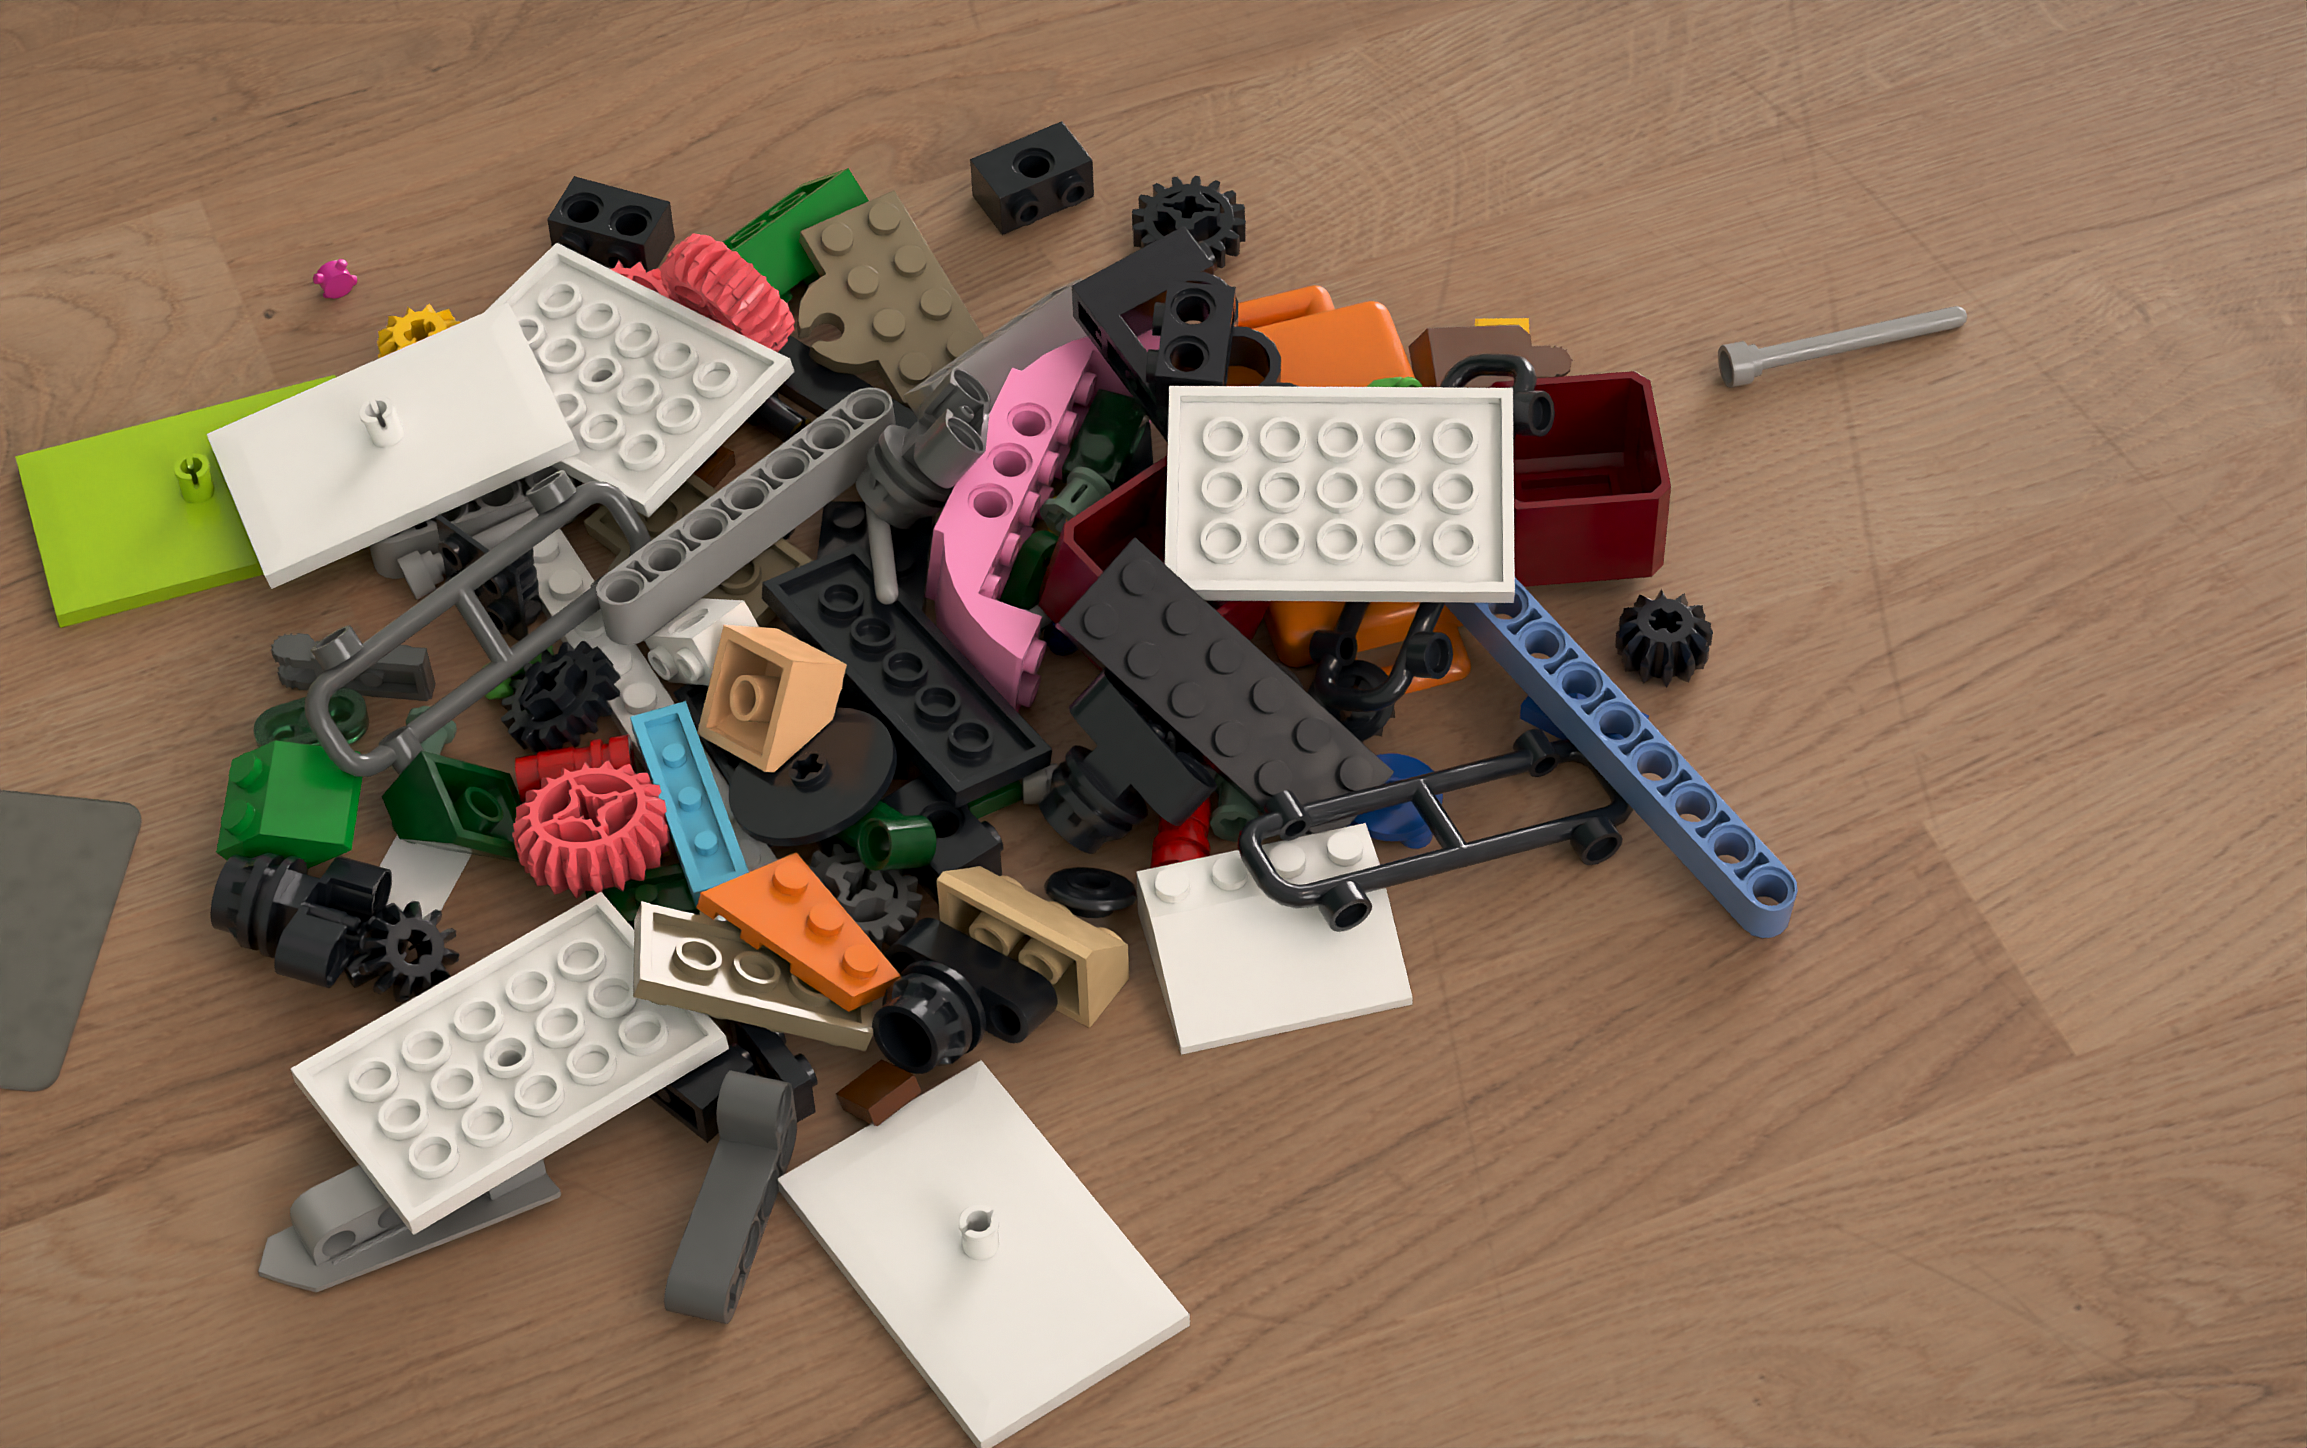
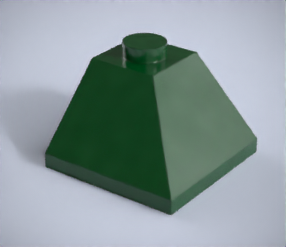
[381,750,523,862]

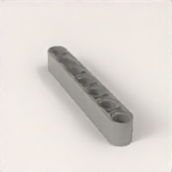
[596,388,896,645]

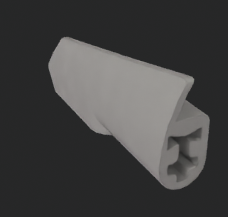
[258,1159,561,1292]

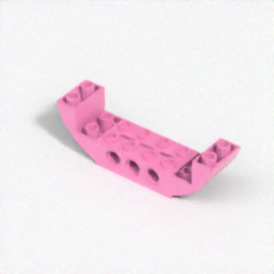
[925,330,1161,712]

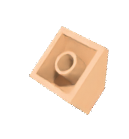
[697,625,847,772]

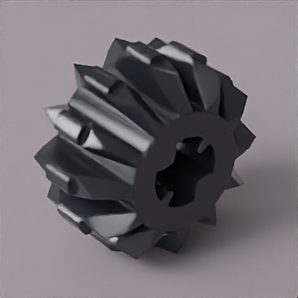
[1615,589,1713,688]
[355,901,460,1003]

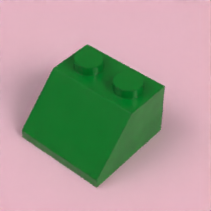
[216,740,363,869]

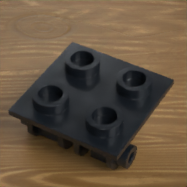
[435,514,542,641]

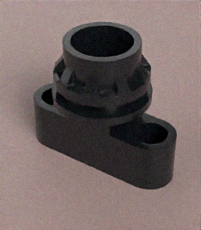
[1039,670,1217,854]
[210,852,392,988]
[872,918,1058,1074]

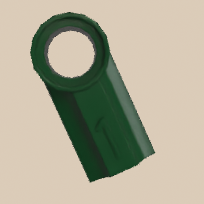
[834,801,937,871]

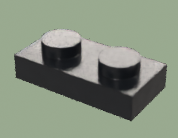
[730,1020,818,1123]

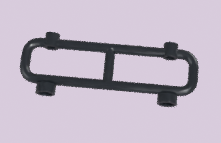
[1309,353,1555,713]
[1237,728,1633,932]

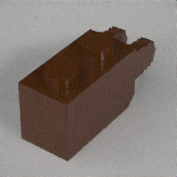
[1408,325,1573,388]

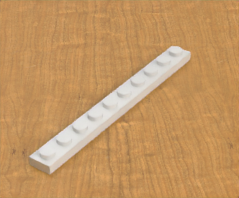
[533,528,777,872]

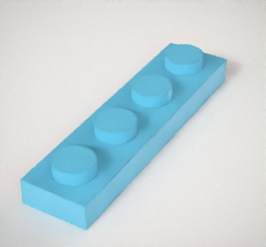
[630,701,749,907]

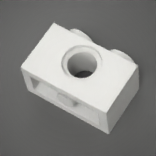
[644,598,759,686]

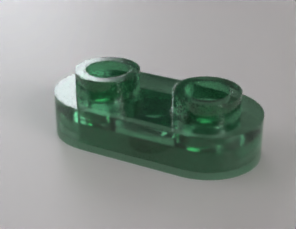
[253,687,369,748]

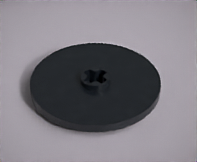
[728,708,897,846]

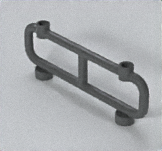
[305,470,652,777]

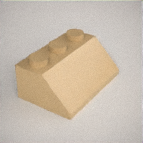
[937,866,1129,1028]

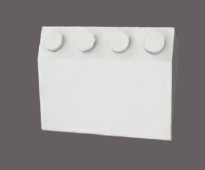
[1136,823,1413,1055]

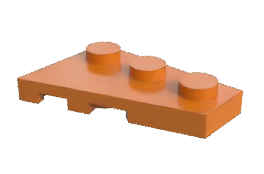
[696,852,901,1012]

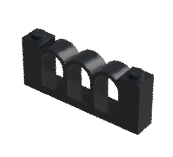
[1072,226,1300,443]

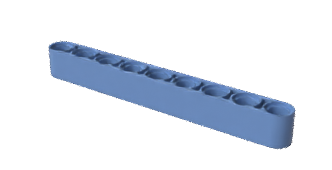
[1445,578,1798,938]

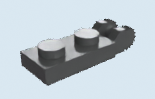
[271,633,436,701]

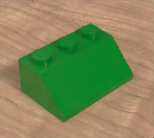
[722,168,869,303]

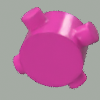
[313,259,357,299]

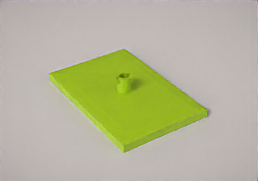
[15,375,369,628]

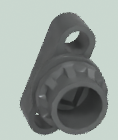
[856,368,991,530]

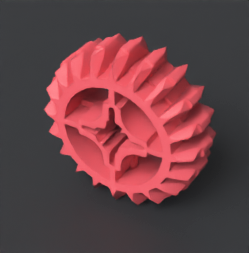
[660,233,795,352]
[512,760,671,899]

